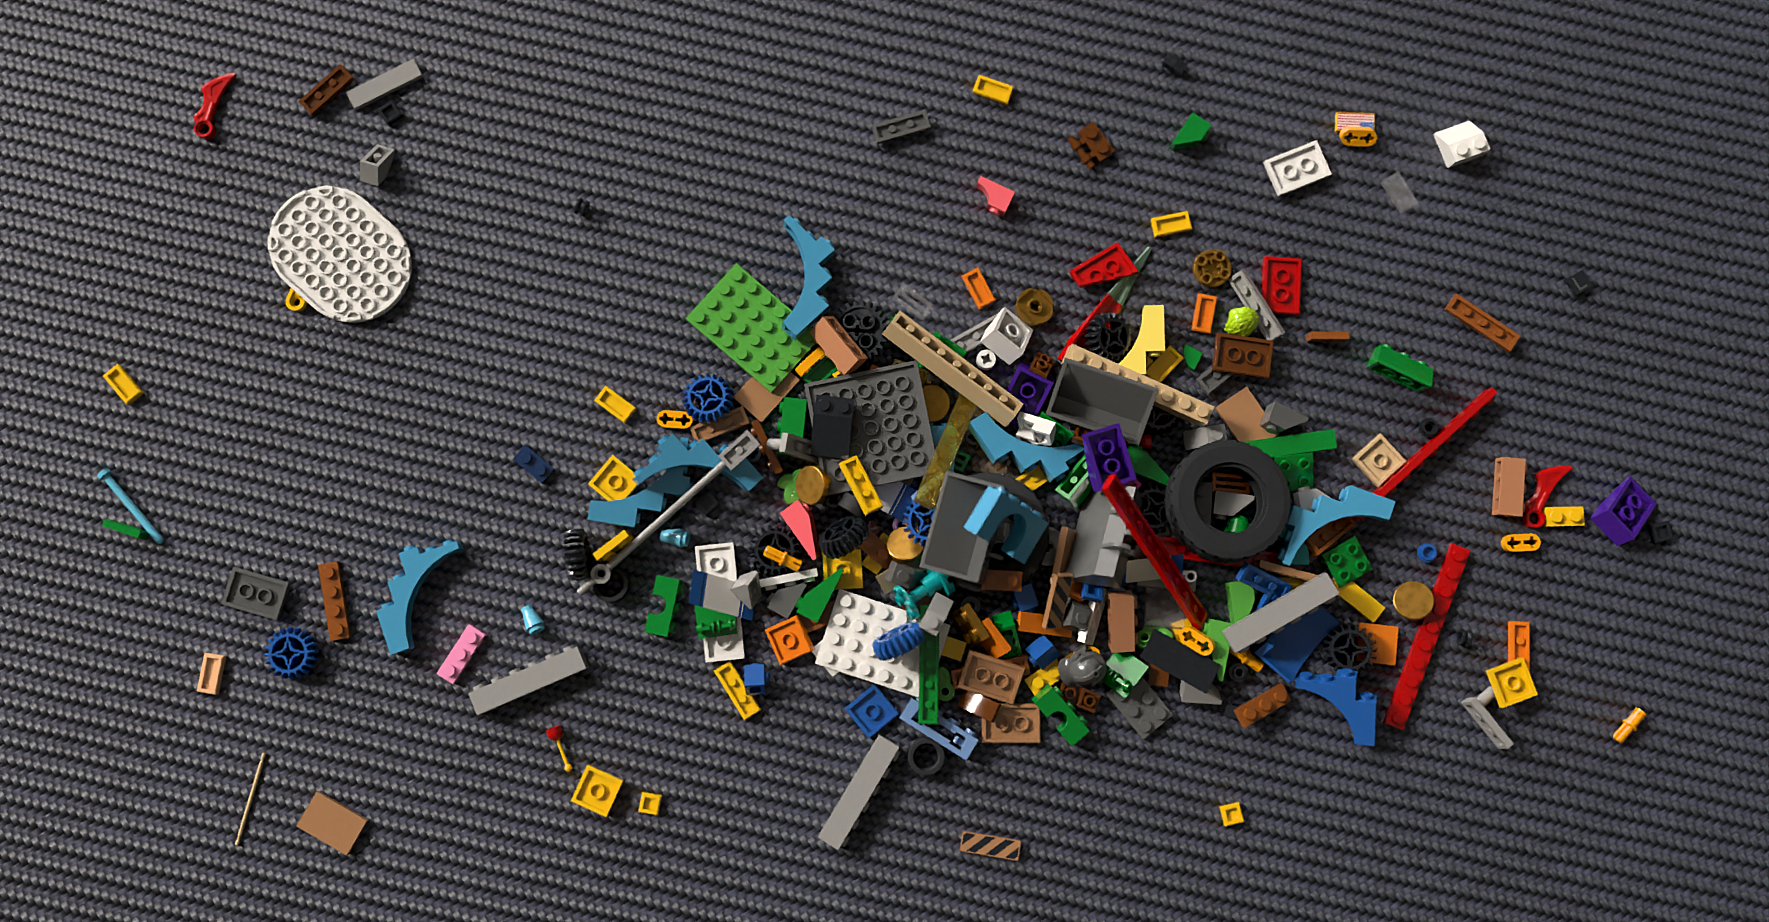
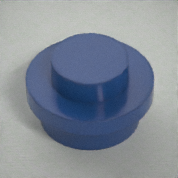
[1417,543,1437,563]

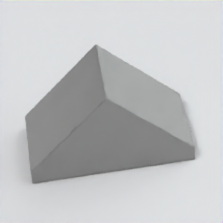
[730,571,762,609]

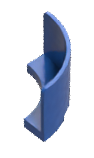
[1254,605,1339,683]

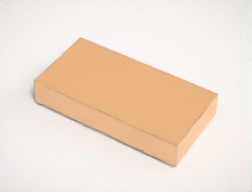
[197,653,226,695]

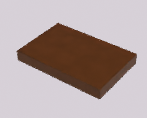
[1211,332,1274,379]

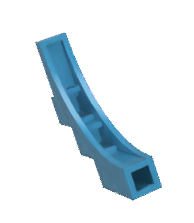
[782,215,835,341]
[967,412,1085,483]
[632,434,763,492]
[587,437,693,528]
[1277,485,1395,567]
[376,539,464,655]

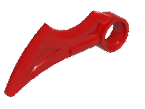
[194,73,237,140]
[1522,466,1572,529]

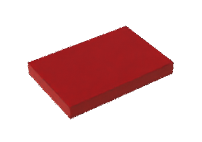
[1261,256,1302,316]

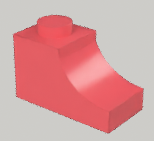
[976,176,1015,217]

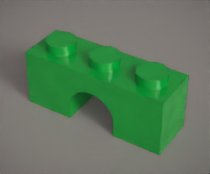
[644,575,684,637]
[1031,684,1089,746]

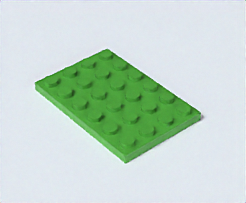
[686,263,816,394]

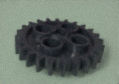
[835,300,889,362]

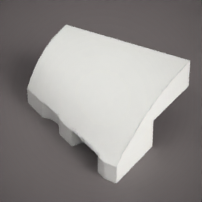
[1016,412,1056,445]

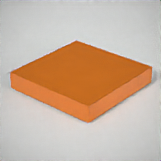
[765,614,815,665]
[980,618,1011,658]
[1355,622,1398,666]

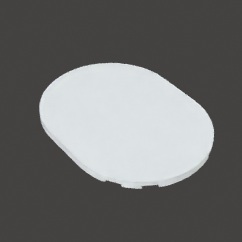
[268,186,412,323]

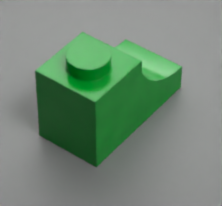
[992,611,1022,658]

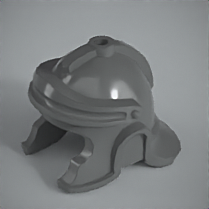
[1058,644,1107,687]

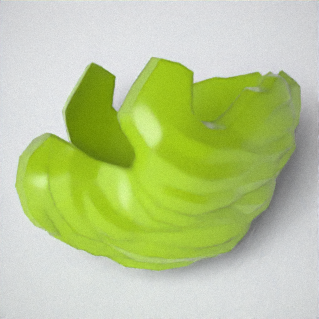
[1224,307,1259,337]

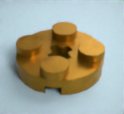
[1014,288,1053,327]

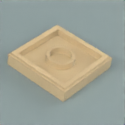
[1351,433,1407,487]

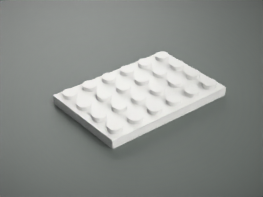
[815,589,950,697]

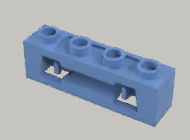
[899,697,978,760]

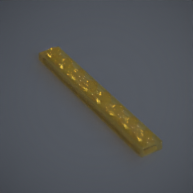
[913,393,977,510]

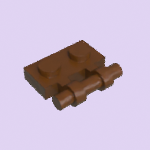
[1067,122,1115,170]

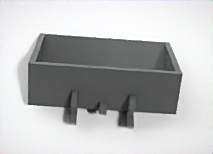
[1046,358,1159,445]
[919,471,1013,585]
[1064,486,1143,589]

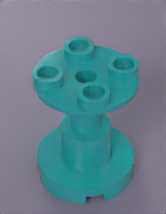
[893,569,955,620]

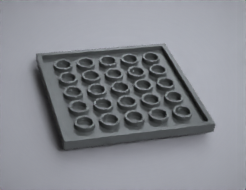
[804,360,939,497]

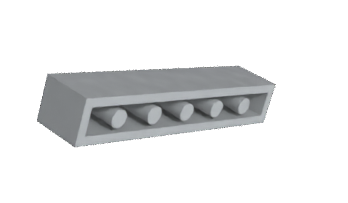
[1221,573,1339,654]
[468,644,589,715]
[818,734,900,850]

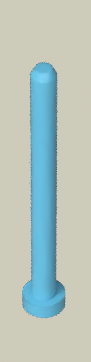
[97,468,164,544]

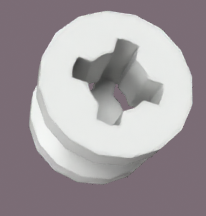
[976,350,996,371]

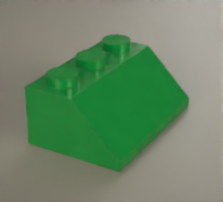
[1366,344,1433,393]

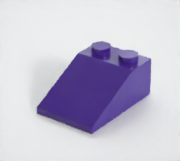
[1006,361,1055,428]
[1082,423,1136,491]
[1591,476,1657,546]

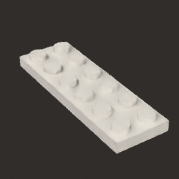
[695,542,745,662]

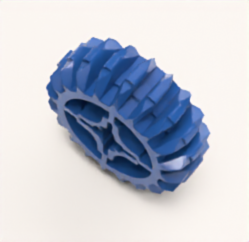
[682,373,734,424]
[902,494,938,547]
[872,622,925,661]
[264,627,319,680]

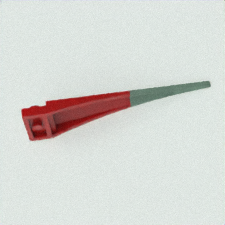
[1057,247,1152,362]

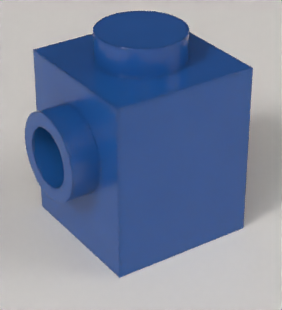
[1011,584,1039,612]
[1025,634,1060,670]
[744,663,769,696]

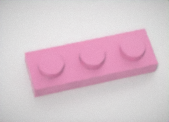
[436,624,487,684]

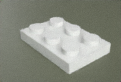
[1263,140,1331,197]

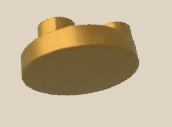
[1192,249,1231,288]
[922,384,950,423]
[796,466,831,505]
[887,526,925,563]
[1393,581,1434,621]

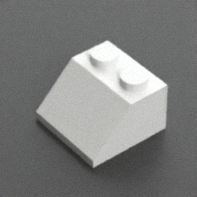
[1433,121,1490,168]
[980,307,1033,365]

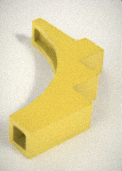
[1119,305,1165,376]

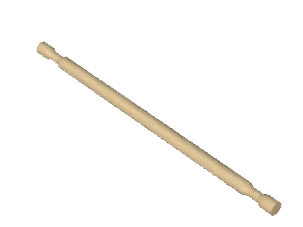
[235,753,266,846]

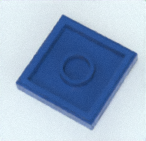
[845,683,899,739]

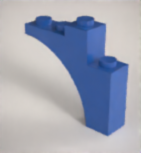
[1295,668,1377,746]

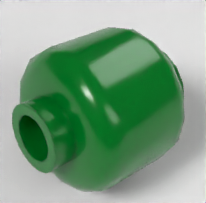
[1223,515,1250,533]

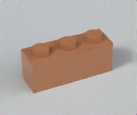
[809,316,868,375]
[1492,457,1528,518]
[1107,590,1138,653]

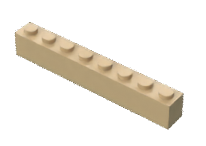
[882,311,1023,427]
[1061,344,1214,427]

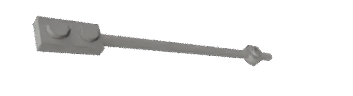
[577,430,761,596]

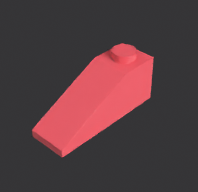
[780,499,820,560]

